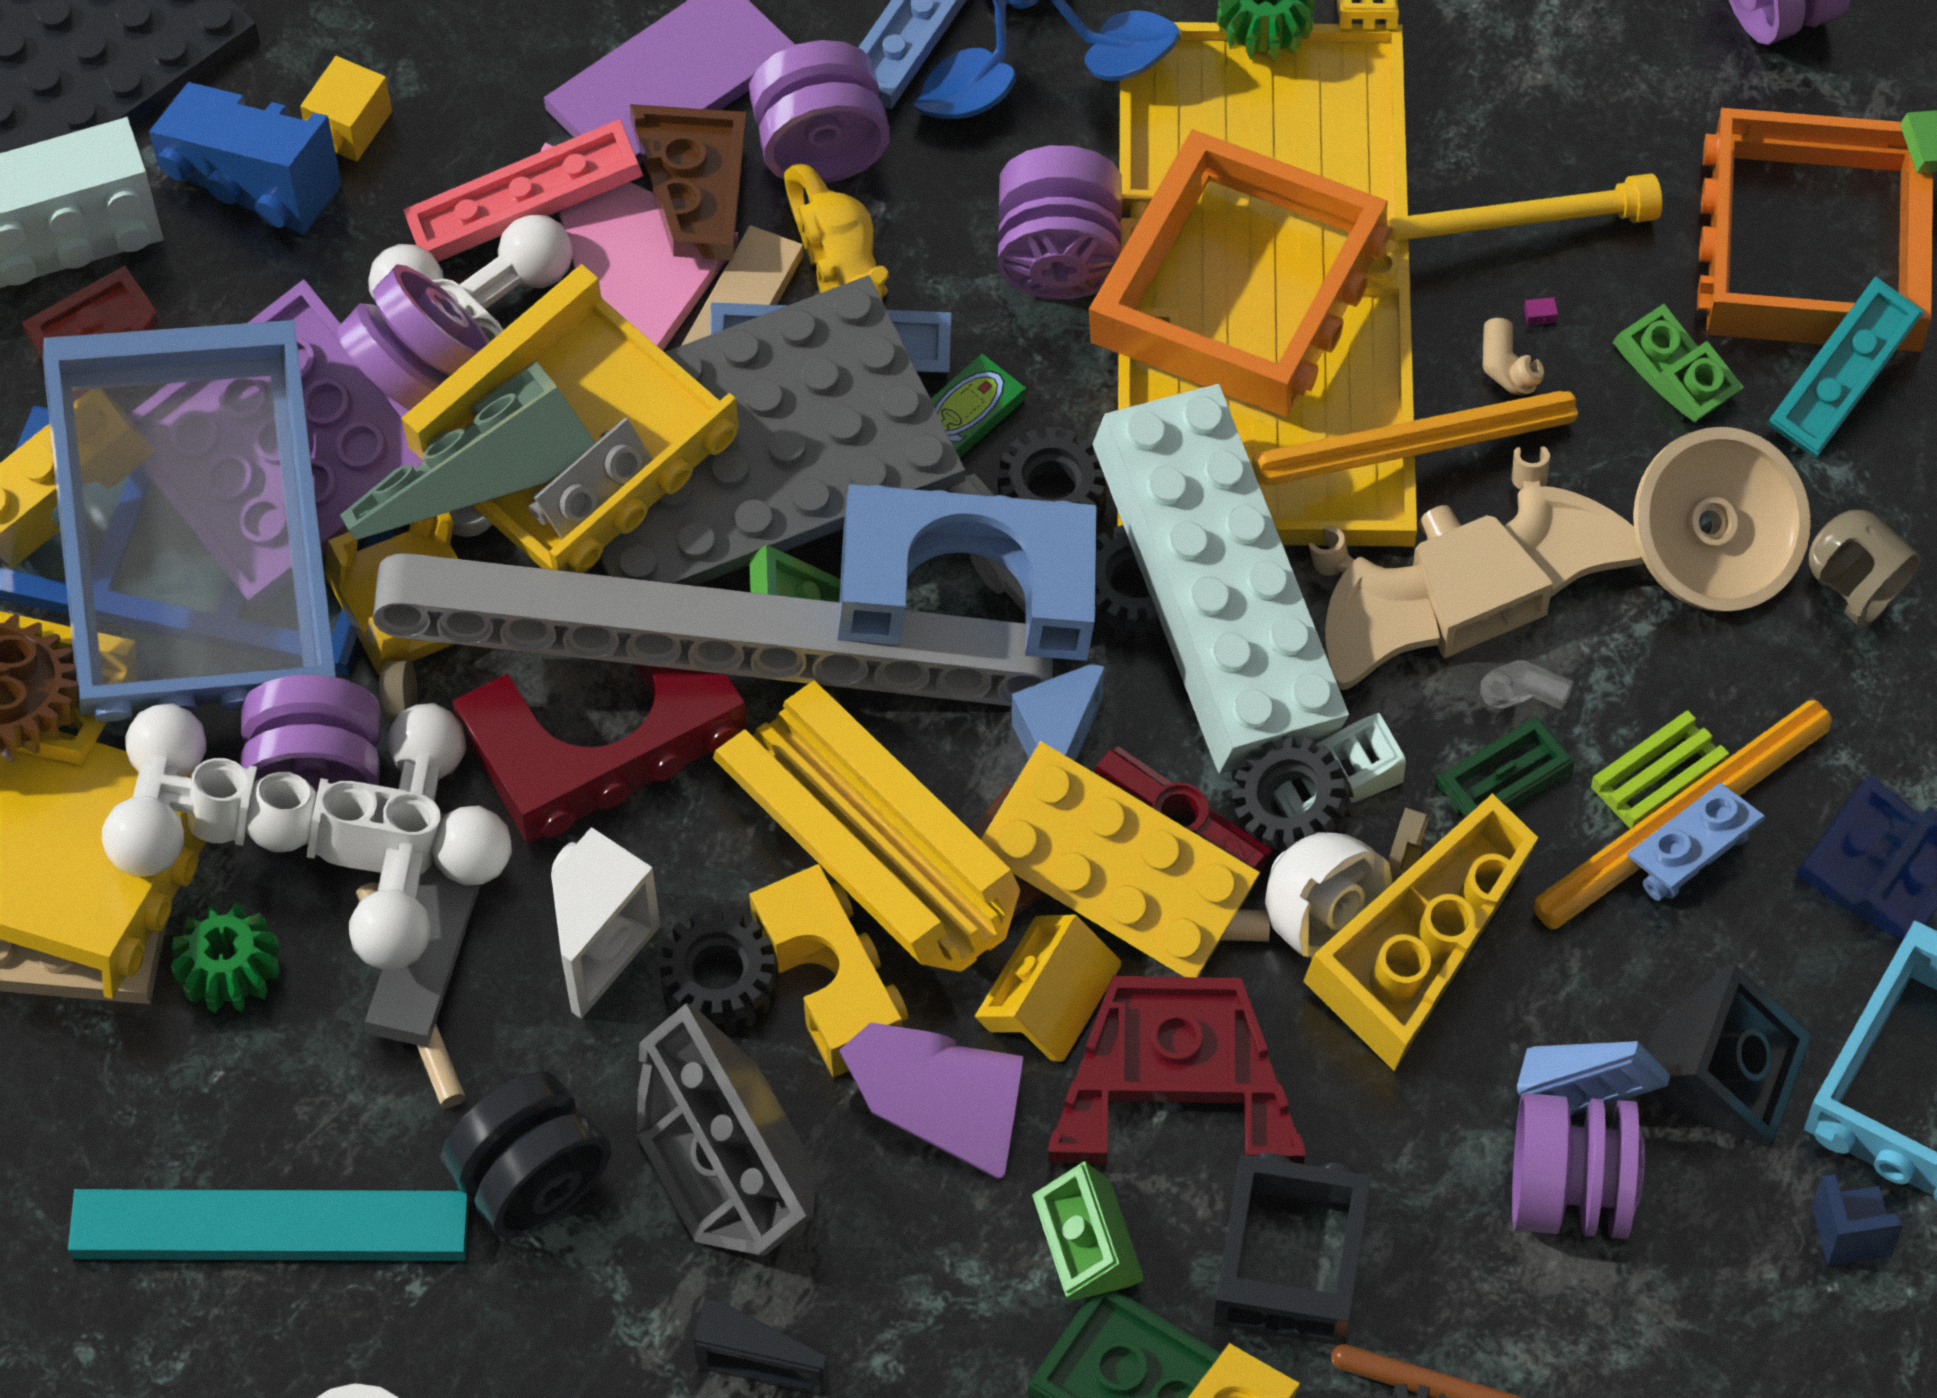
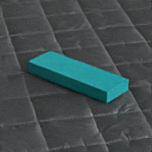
[1766,276,1925,459]

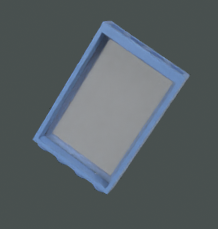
[43,320,336,722]

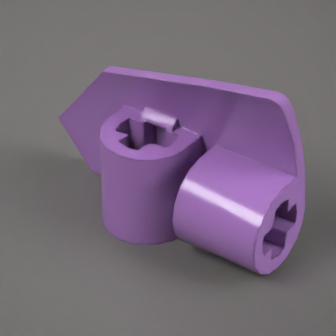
[839,1022,1023,1179]

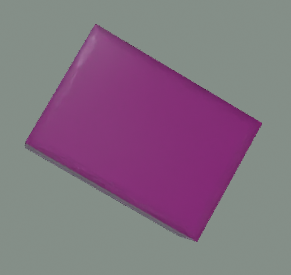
[1524,297,1558,326]

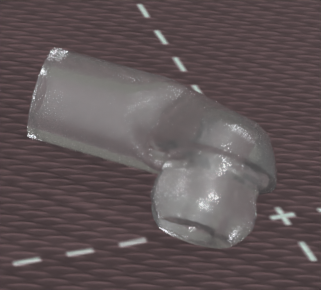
[1480,660,1574,710]

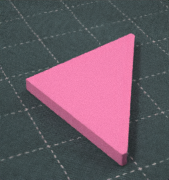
[541,143,739,351]

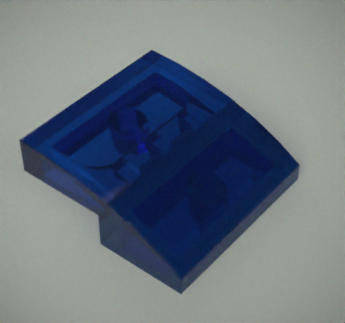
[1795,775,1937,939]

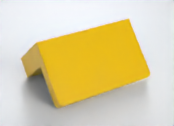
[974,915,1121,1061]

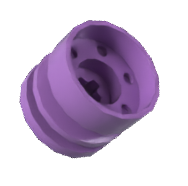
[998,145,1122,299]
[1512,1093,1645,1239]

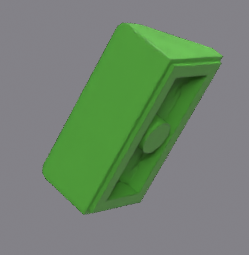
[1032,1161,1144,1301]

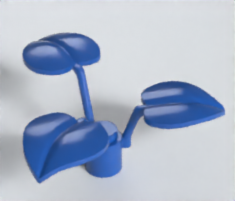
[912,0,1181,119]

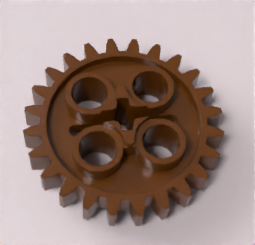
[0,614,79,763]

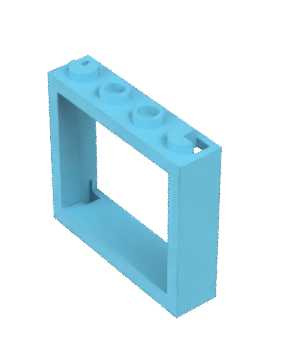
[1804,920,1937,1202]

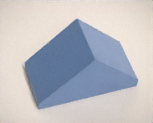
[1012,663,1104,762]

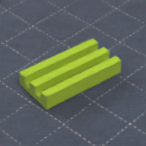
[1591,710,1729,829]

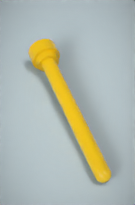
[1387,173,1662,241]

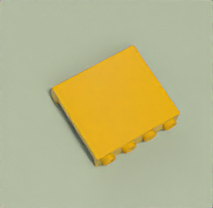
[401,264,739,573]
[0,731,206,999]

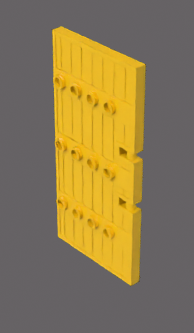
[1117,22,1417,547]

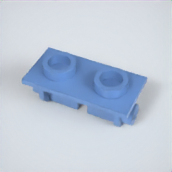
[1627,782,1765,901]

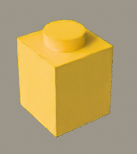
[300,56,392,161]

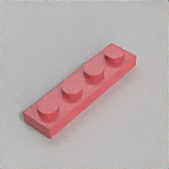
[403,119,644,262]

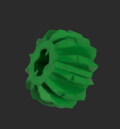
[1217,0,1315,62]
[171,902,281,1014]

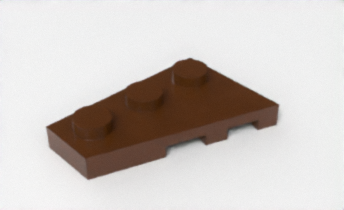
[630,104,746,261]

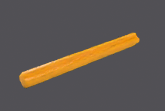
[1252,391,1578,486]
[1533,700,1832,929]

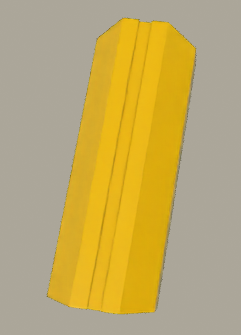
[713,680,1020,972]

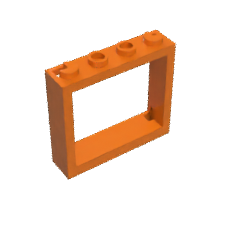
[1697,108,1933,353]
[1089,129,1393,417]

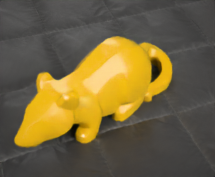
[784,163,889,300]

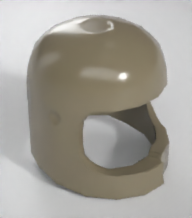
[1808,510,1922,628]

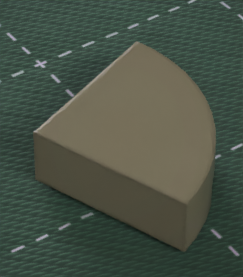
[1388,808,1428,883]

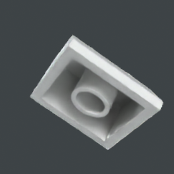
[551,827,660,1019]

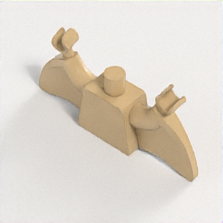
[1309,447,1645,690]

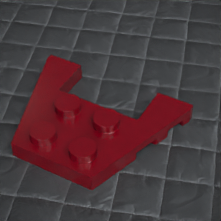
[1048,976,1305,1164]

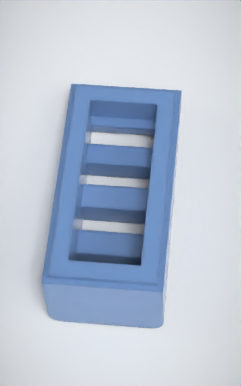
[1517,1041,1670,1116]

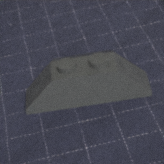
[637,1003,817,1256]

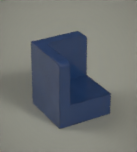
[1811,1174,1903,1266]

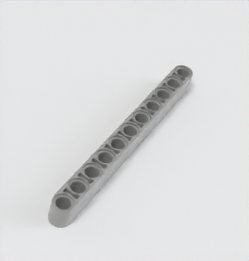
[373,553,1053,706]

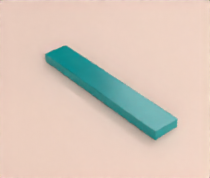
[68,1189,470,1261]

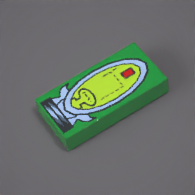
[931,354,1026,458]

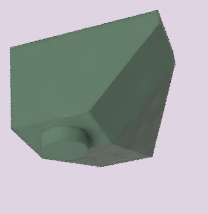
[340,360,595,540]

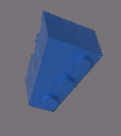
[149,82,342,235]

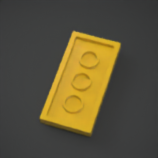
[981,741,1261,977]

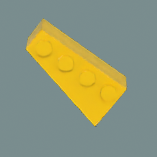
[1303,793,1538,1071]

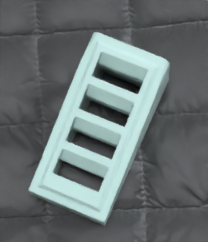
[1272,713,1406,818]

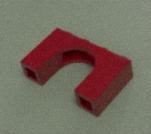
[452,664,747,845]

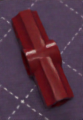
[1094,746,1272,883]

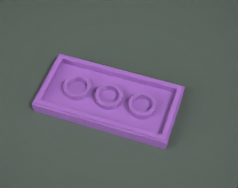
[544,0,795,165]

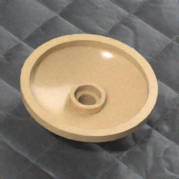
[1633,427,1810,612]

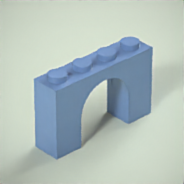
[837,484,1096,661]

